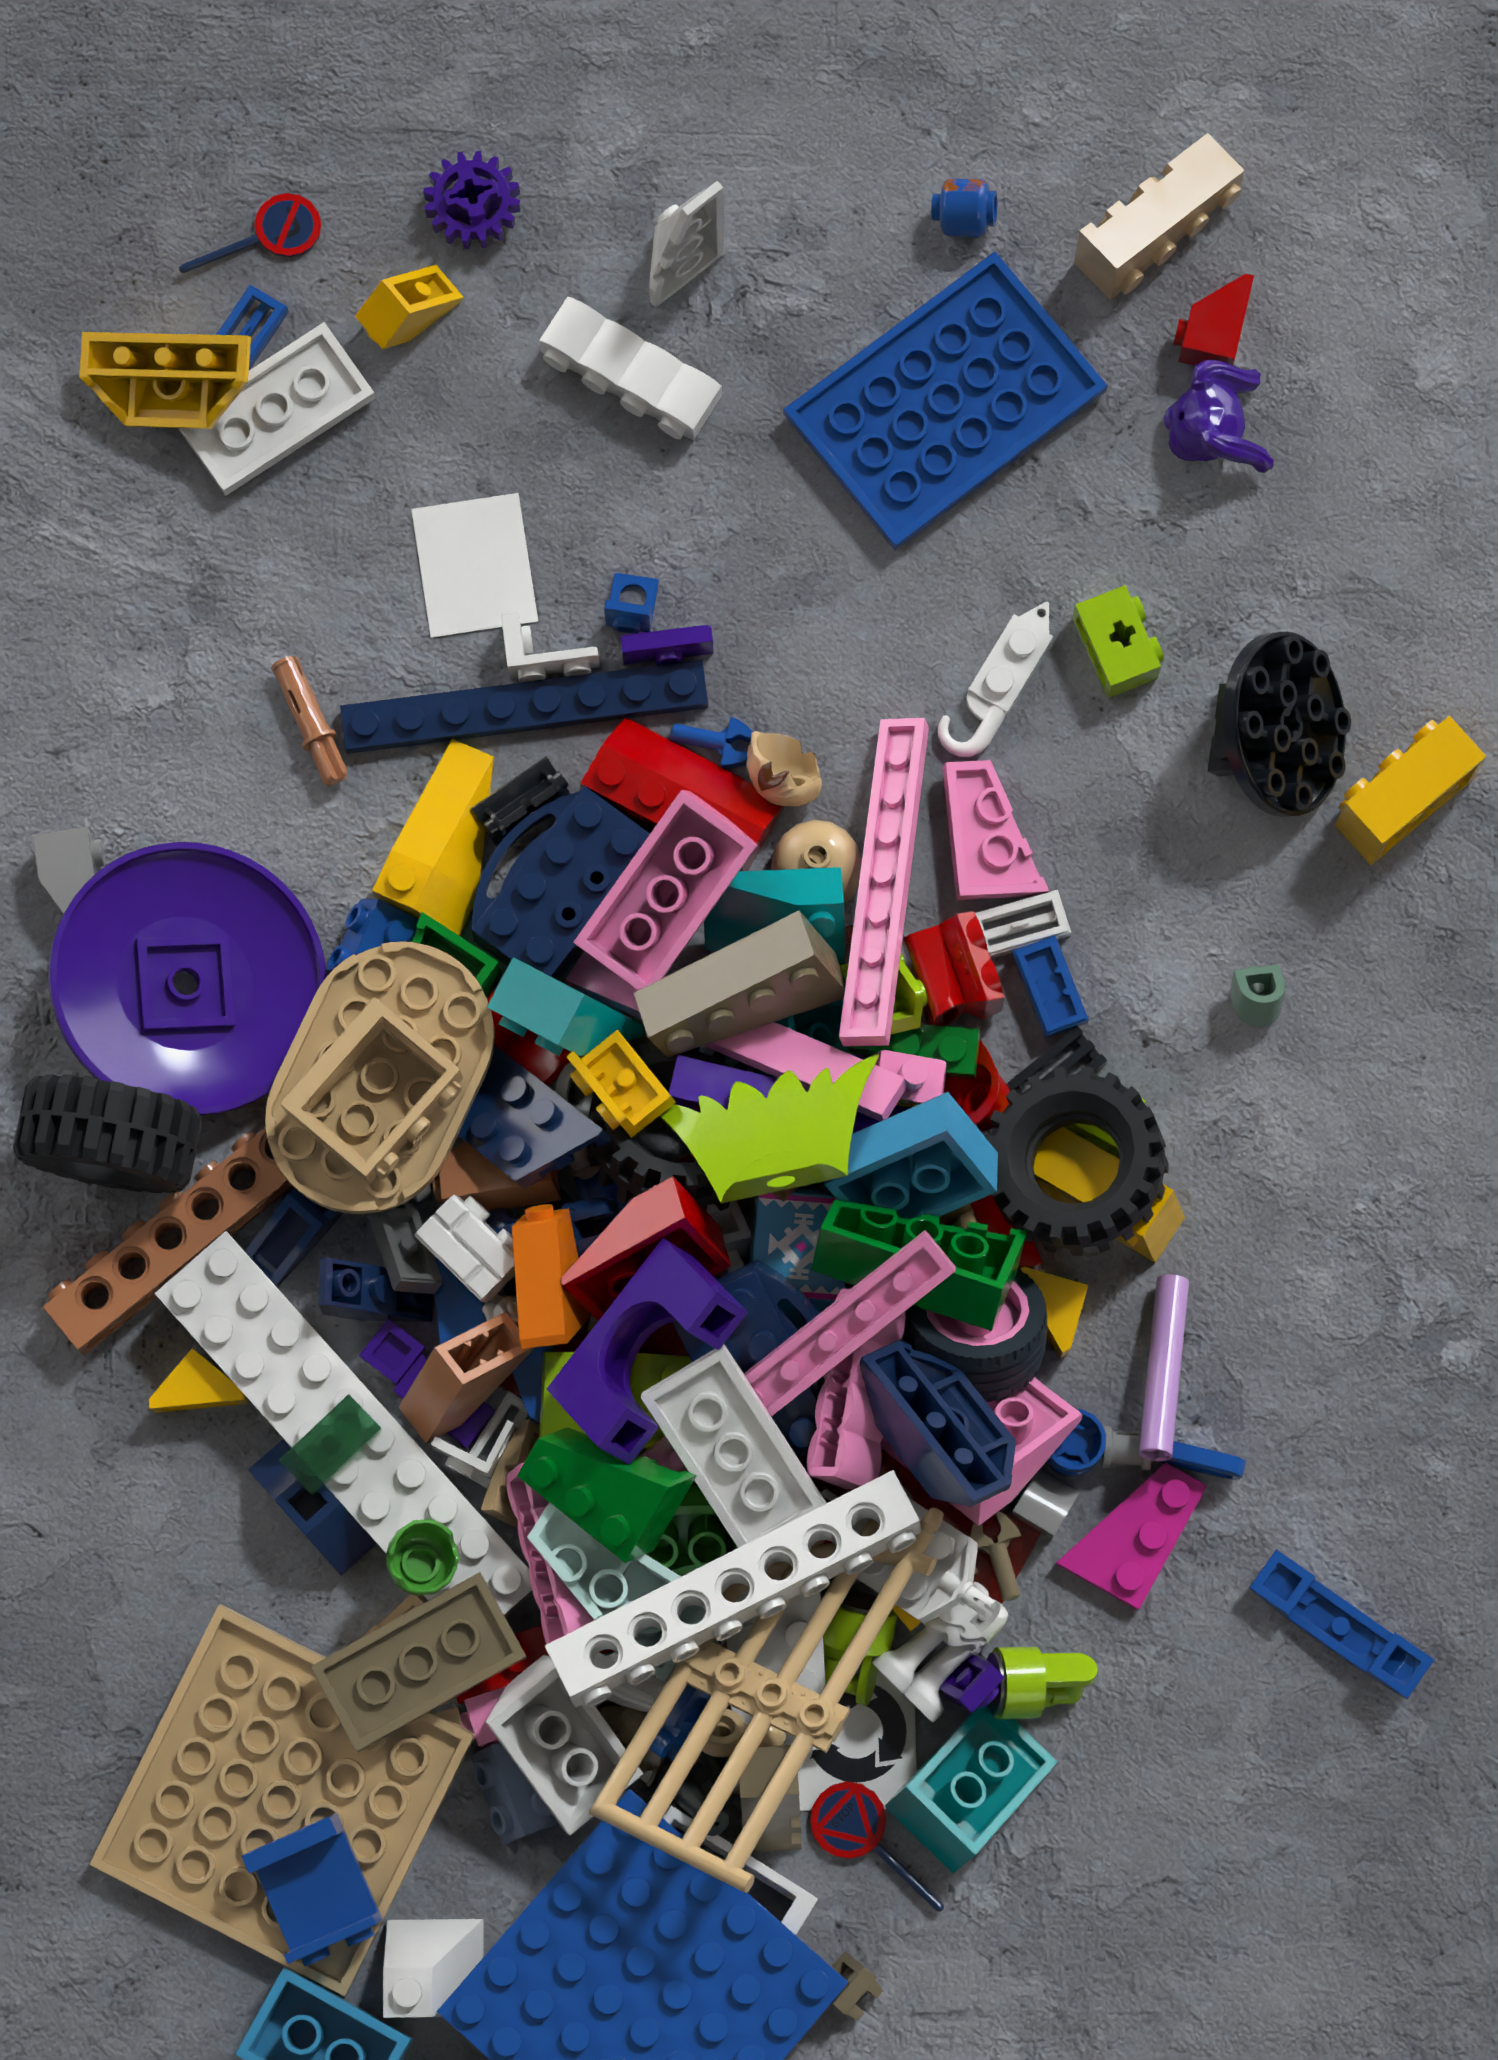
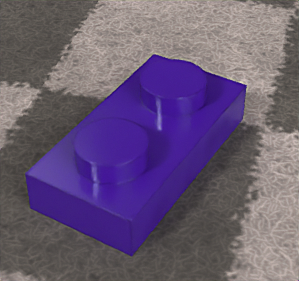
[939,1655,1005,1713]

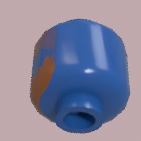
[931,178,998,237]

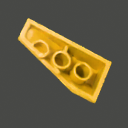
[372,739,494,937]

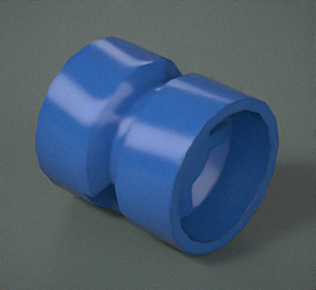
[1045,1409,1106,1477]

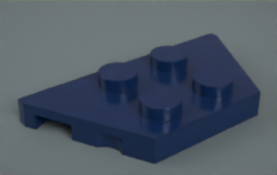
[459,1045,612,1189]

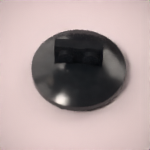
[1208,631,1351,817]

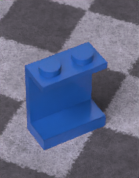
[242,1813,383,1967]

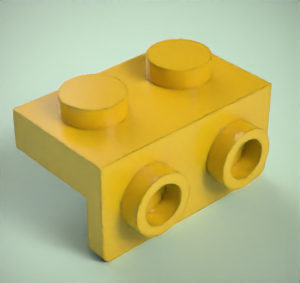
[566,1029,676,1138]

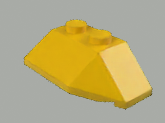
[79,332,251,429]

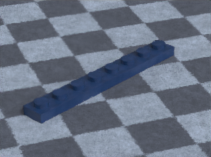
[340,660,708,754]

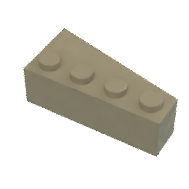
[634,911,846,1058]

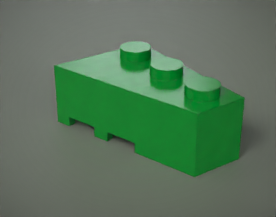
[517,1427,697,1563]

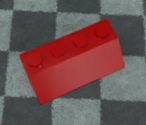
[580,717,784,872]

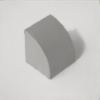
[1011,1468,1080,1540]

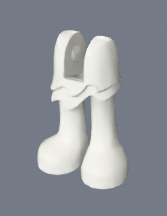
[872,1582,1008,1723]

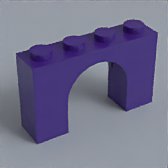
[546,1238,748,1465]

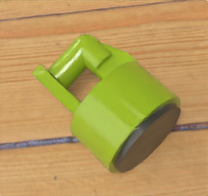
[823,1591,898,1706]
[986,1647,1098,1720]

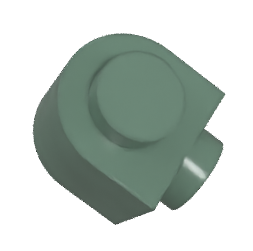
[1230,964,1285,1026]

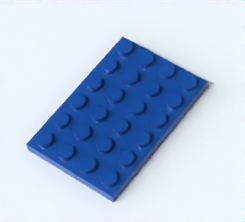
[783,251,1108,551]

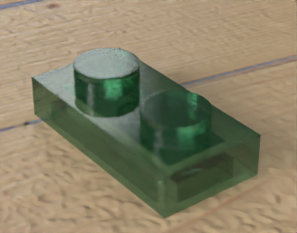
[279,1394,382,1496]

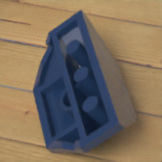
[859,1340,1016,1507]

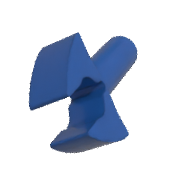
[670,717,753,769]

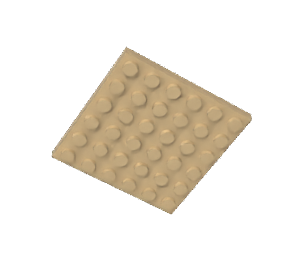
[89,1604,476,1996]

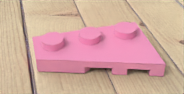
[942,760,1049,900]

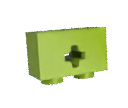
[1072,585,1164,699]

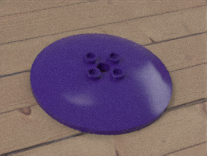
[48,842,327,1116]

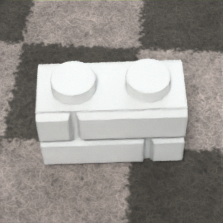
[414,1195,515,1303]

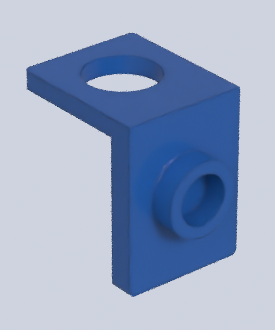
[604,573,659,634]

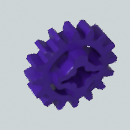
[423,151,521,249]

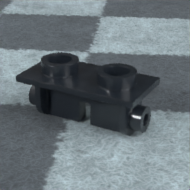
[471,756,571,845]

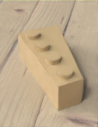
[1074,133,1245,301]

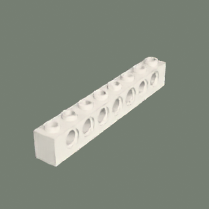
[545,1470,921,1708]

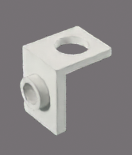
[431,1420,516,1479]

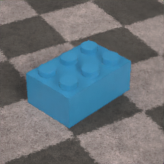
[824,1092,998,1219]
[235,1967,414,2060]

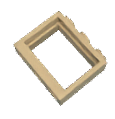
[280,997,463,1184]

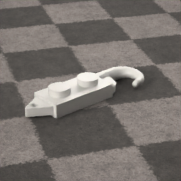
[938,602,1053,757]

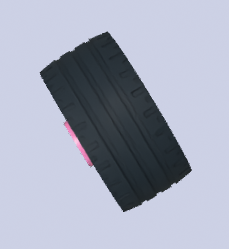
[904,1268,1048,1402]

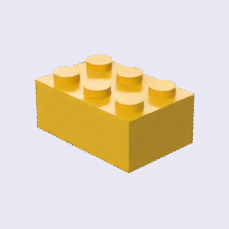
[1335,715,1487,866]

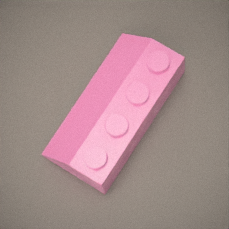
[573,790,758,990]

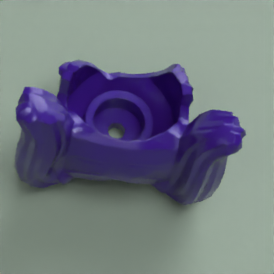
[1163,360,1274,473]

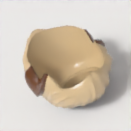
[746,731,822,806]

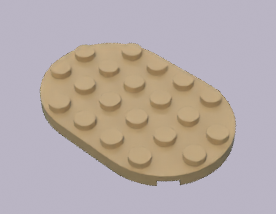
[265,942,495,1214]

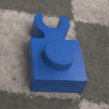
[649,1684,711,1761]

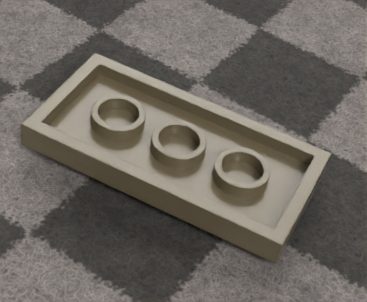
[310,1572,527,1752]

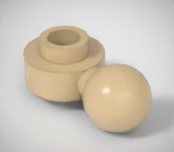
[702,1709,786,1757]

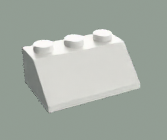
[486,1655,643,1835]

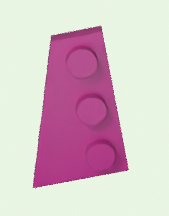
[1055,1463,1207,1611]

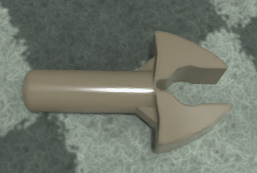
[970,1511,1021,1601]

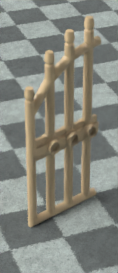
[589,1507,944,1893]

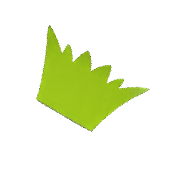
[660,1055,879,1203]

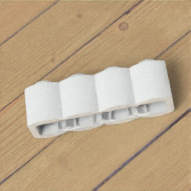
[539,297,722,440]

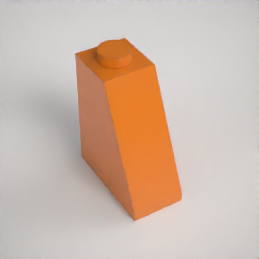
[512,1204,590,1349]

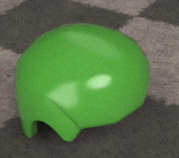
[386,1519,460,1596]

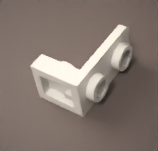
[501,612,600,682]

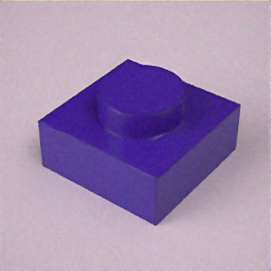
[359,1319,426,1386]

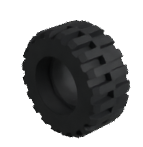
[13,1074,202,1193]

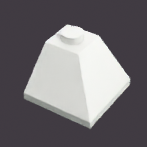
[383,1919,484,2018]

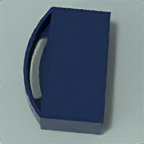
[471,786,650,981]
[673,1260,820,1459]

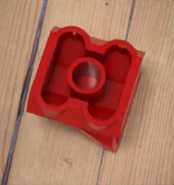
[902,911,1005,1026]

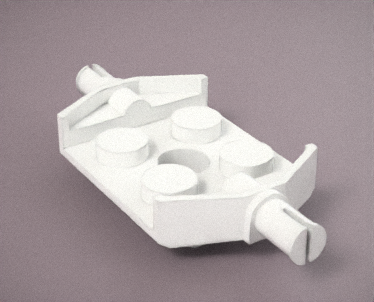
[821,1488,997,1624]

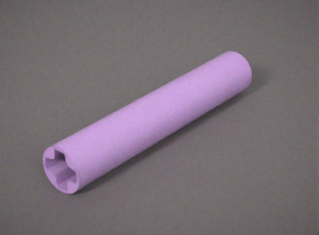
[1139,1274,1189,1461]

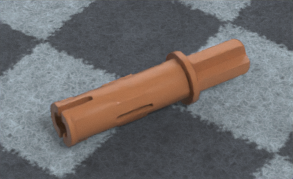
[271,656,348,786]

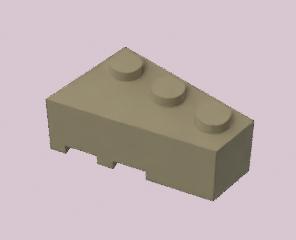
[731,1745,802,1853]

